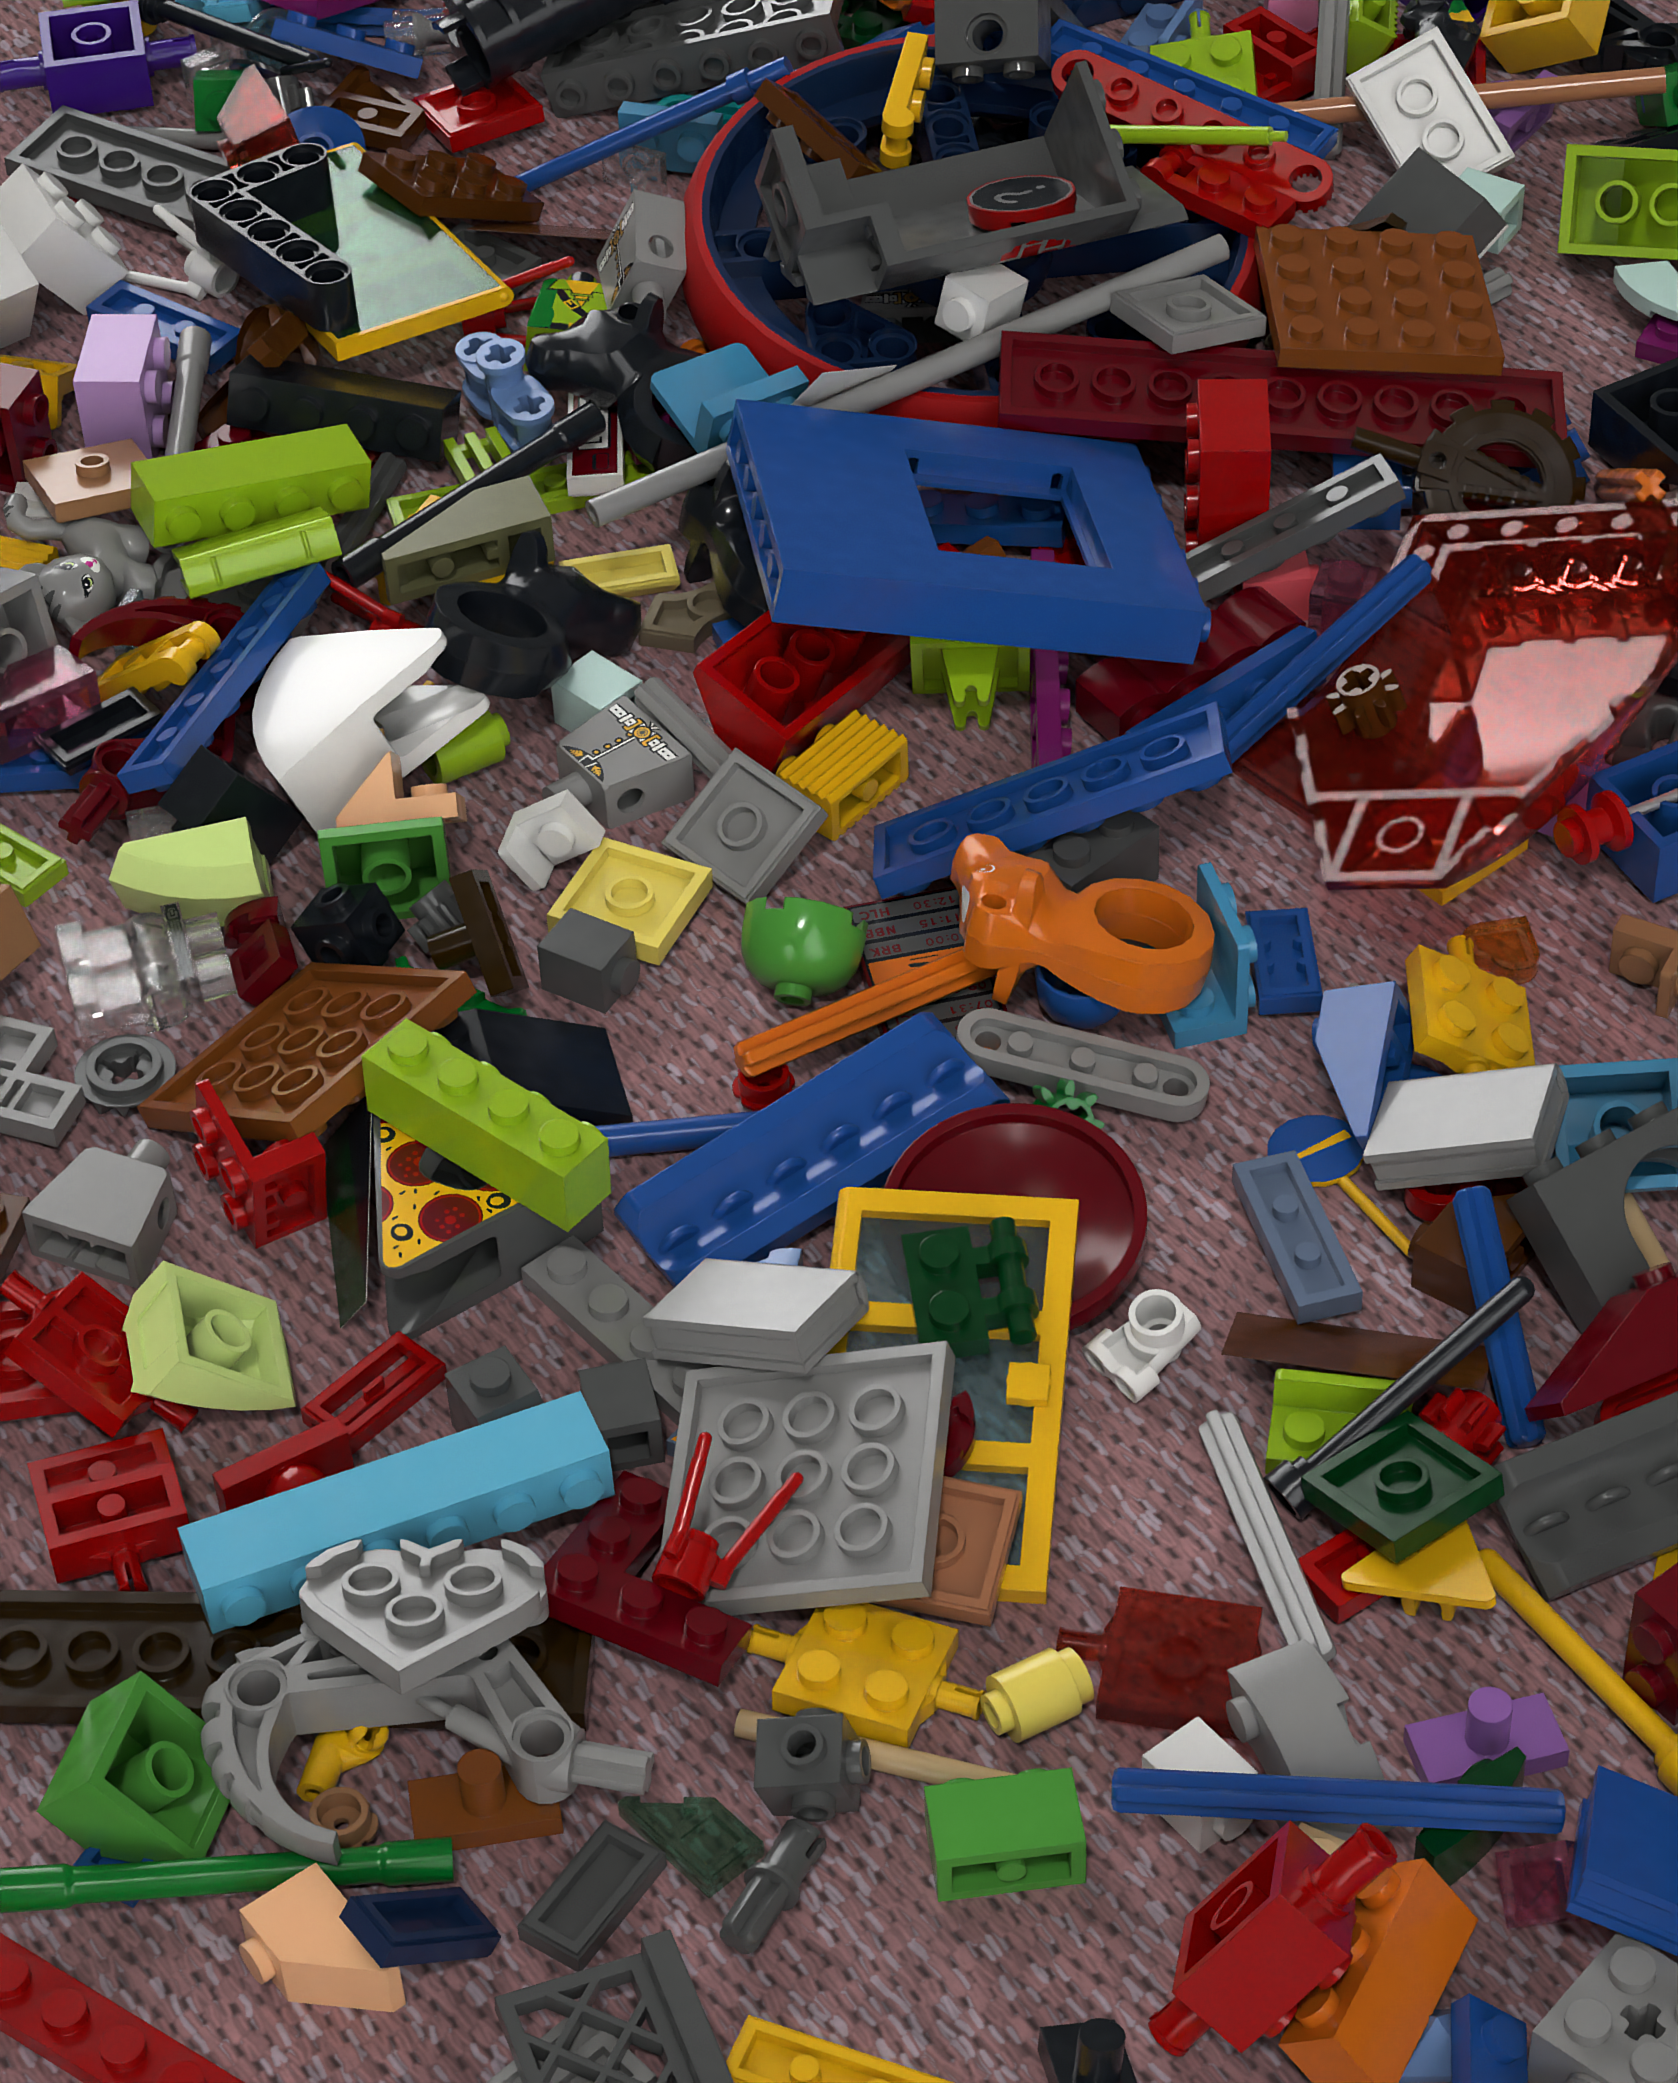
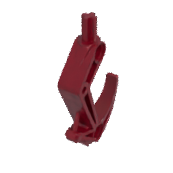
[58,596,271,845]

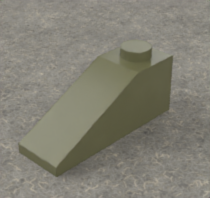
[381,475,555,605]

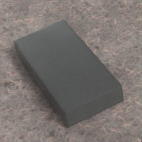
[517,1820,667,1972]

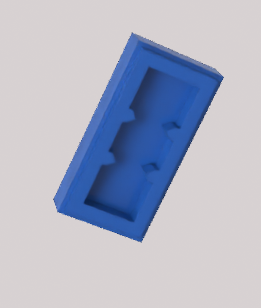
[1245,908,1323,1015]

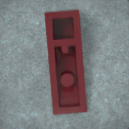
[1525,1262,1678,1422]

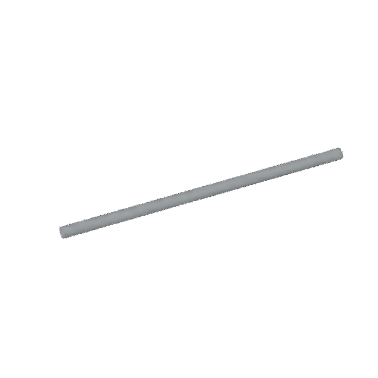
[585,234,1230,528]

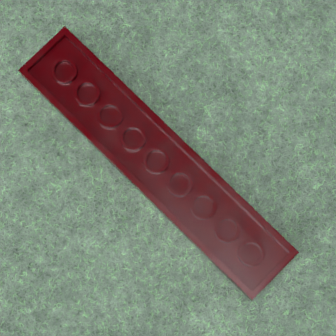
[997,330,1567,468]

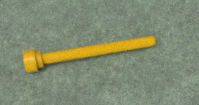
[1479,1548,1678,1796]

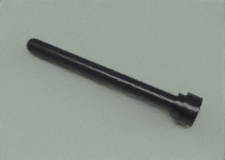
[128,0,320,73]
[1263,1276,1535,1521]

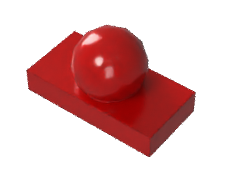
[212,1416,354,1513]

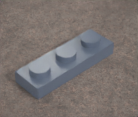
[1232,1150,1363,1324]

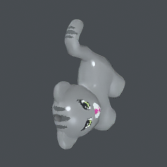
[3,493,156,635]

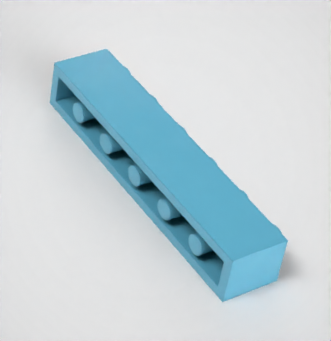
[177,1391,615,1634]

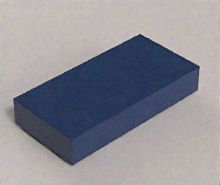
[339,1887,501,1968]

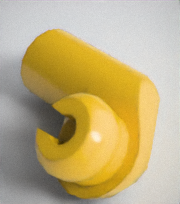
[296,1726,389,1802]

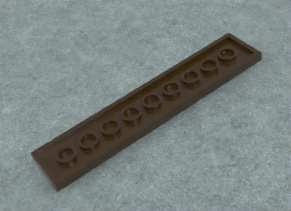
[0,1590,596,1731]

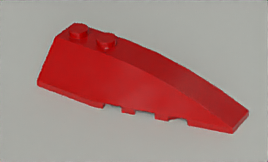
[693,542,960,774]

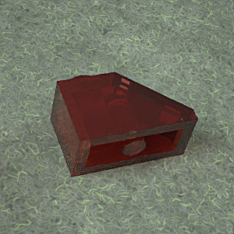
[216,64,299,169]

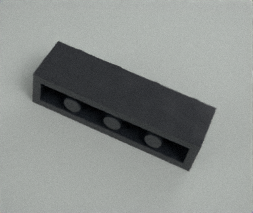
[226,354,461,462]

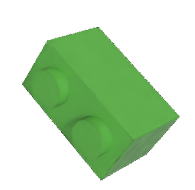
[924,1767,1086,1902]

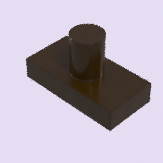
[427,869,529,997]

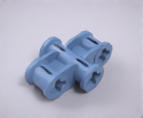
[455,332,555,453]

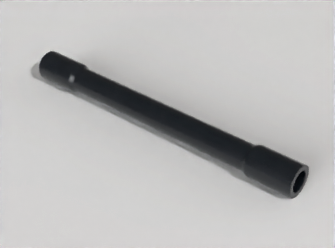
[331,402,606,589]

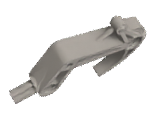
[201,1623,654,1866]

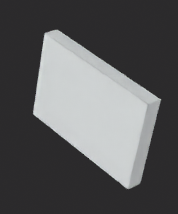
[1345,26,1515,177]

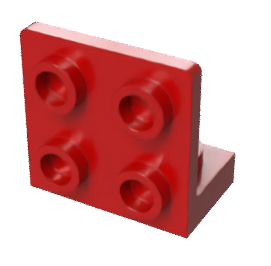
[189,1078,327,1249]

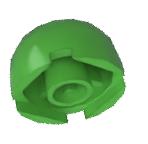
[741,897,868,1006]

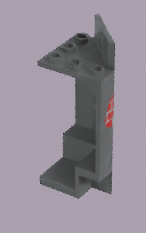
[755,60,1189,306]

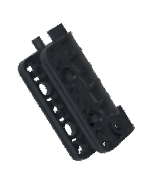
[431,0,674,97]

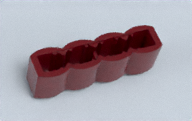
[1076,586,1306,740]

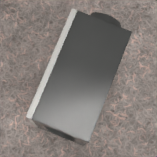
[1349,147,1509,259]

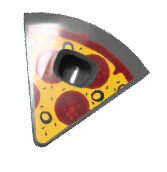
[373,1114,604,1339]

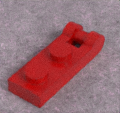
[1140,144,1297,239]

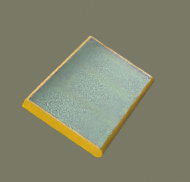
[288,142,514,362]

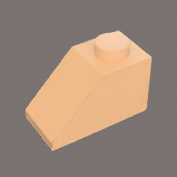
[239,1863,406,2012]

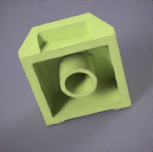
[109,817,274,927]
[122,1261,297,1411]

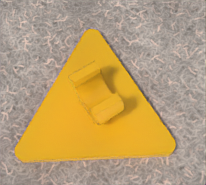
[1341,1520,1496,1621]

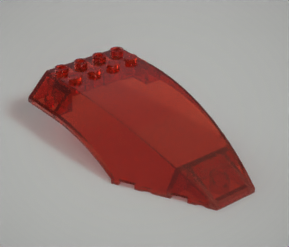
[1286,498,1678,890]

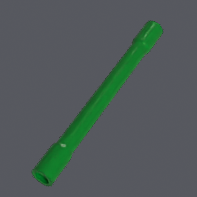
[0,1837,454,1914]

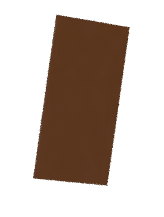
[1221,1312,1489,1391]

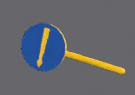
[1267,1115,1411,1257]

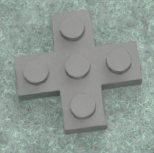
[0,1015,86,1147]

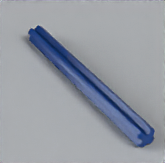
[1195,554,1432,792]
[1111,1767,1566,1834]

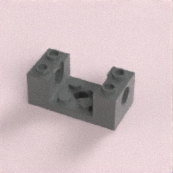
[934,0,1086,124]

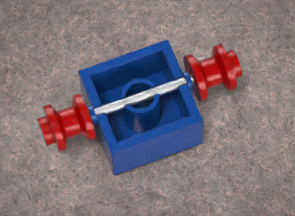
[1553,740,1678,903]

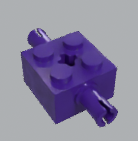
[0,0,199,114]

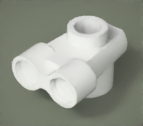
[1082,1289,1201,1403]

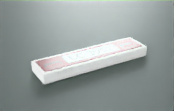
[567,392,625,497]

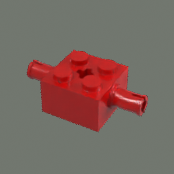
[1148,1820,1398,2057]

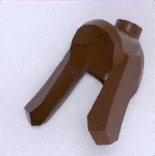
[197,304,321,439]

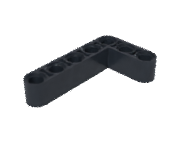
[189,143,358,332]

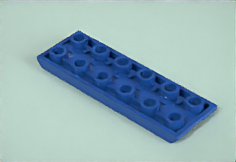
[614,1012,1010,1287]

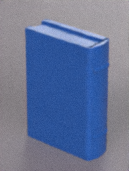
[1566,1765,1678,1956]

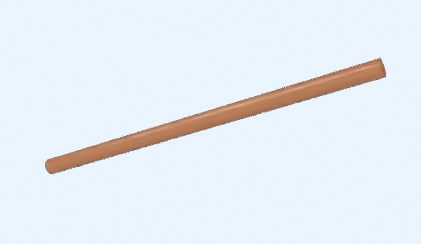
[1275,67,1666,124]

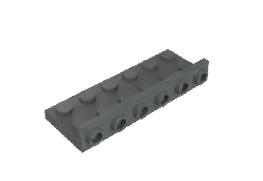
[540,0,844,118]

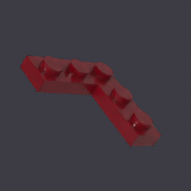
[544,1470,752,1687]

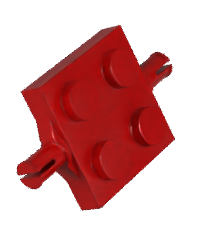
[0,1269,199,1438]

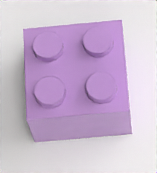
[73,314,175,459]

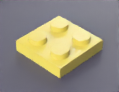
[546,837,713,966]

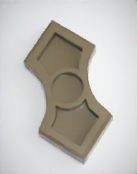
[638,580,733,654]

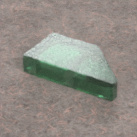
[617,1796,765,1898]

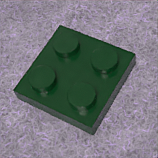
[1301,1410,1505,1564]

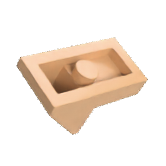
[336,751,467,828]

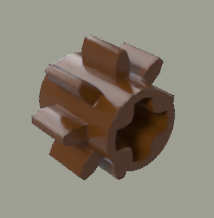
[1326,664,1407,739]

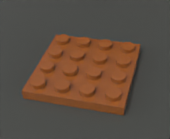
[1253,224,1505,376]
[137,962,477,1142]

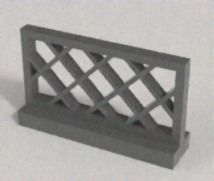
[495,1929,734,2083]

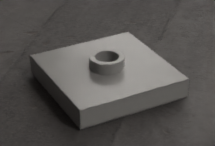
[1110,274,1267,355]
[661,747,829,906]

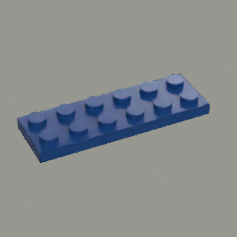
[873,701,1233,899]

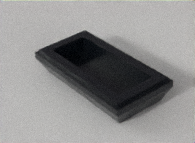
[33,686,164,776]

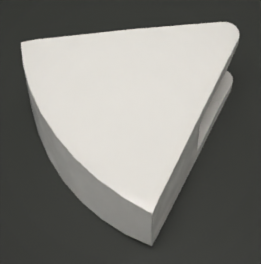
[252,628,490,835]

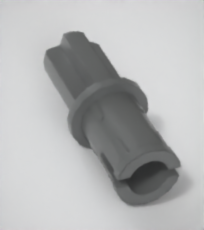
[720,1819,826,1954]

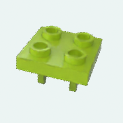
[910,636,1030,731]

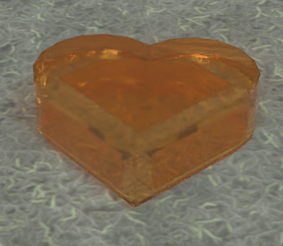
[1462,916,1540,985]

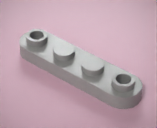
[956,1008,1210,1122]

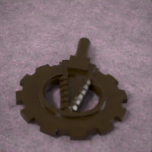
[1350,400,1586,571]

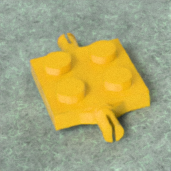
[1405,935,1535,1074]
[746,1603,986,1748]

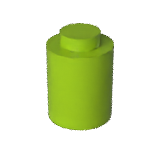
[421,710,510,784]

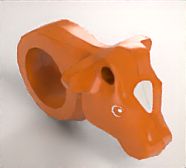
[950,833,1215,1014]

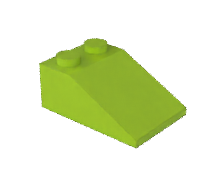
[1557,144,1678,260]

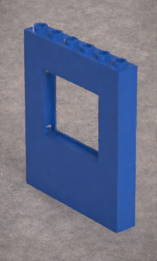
[726,399,1211,664]

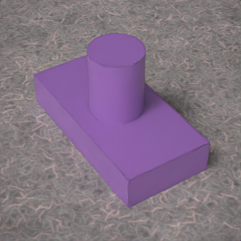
[1403,1687,1570,1784]

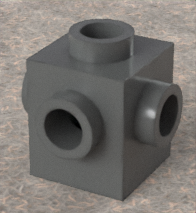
[754,1708,871,1822]

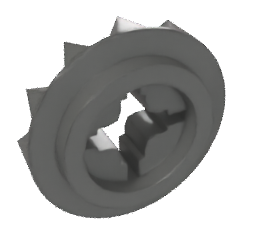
[74,1034,177,1118]

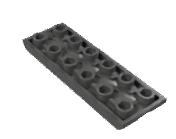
[1494,1391,1678,1602]

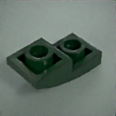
[1414,1747,1526,1887]

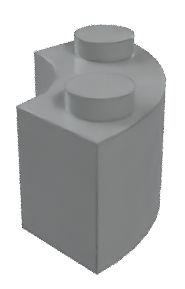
[1226,1639,1397,1841]

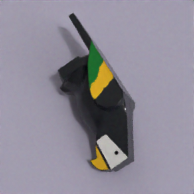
[1399,0,1481,74]

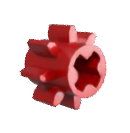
[1418,1387,1506,1465]

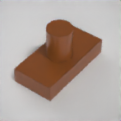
[407,1748,564,1851]

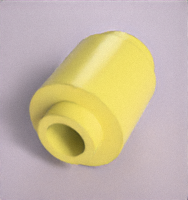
[980,1647,1094,1743]

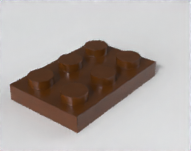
[358,148,544,222]

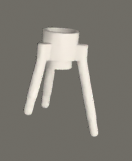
[122,205,240,301]

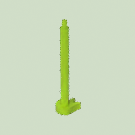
[1110,124,1288,146]

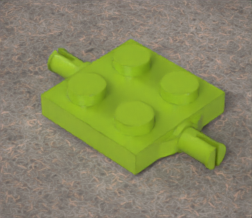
[1149,10,1258,96]

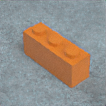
[1278,1858,1478,2083]

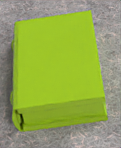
[171,506,342,599]

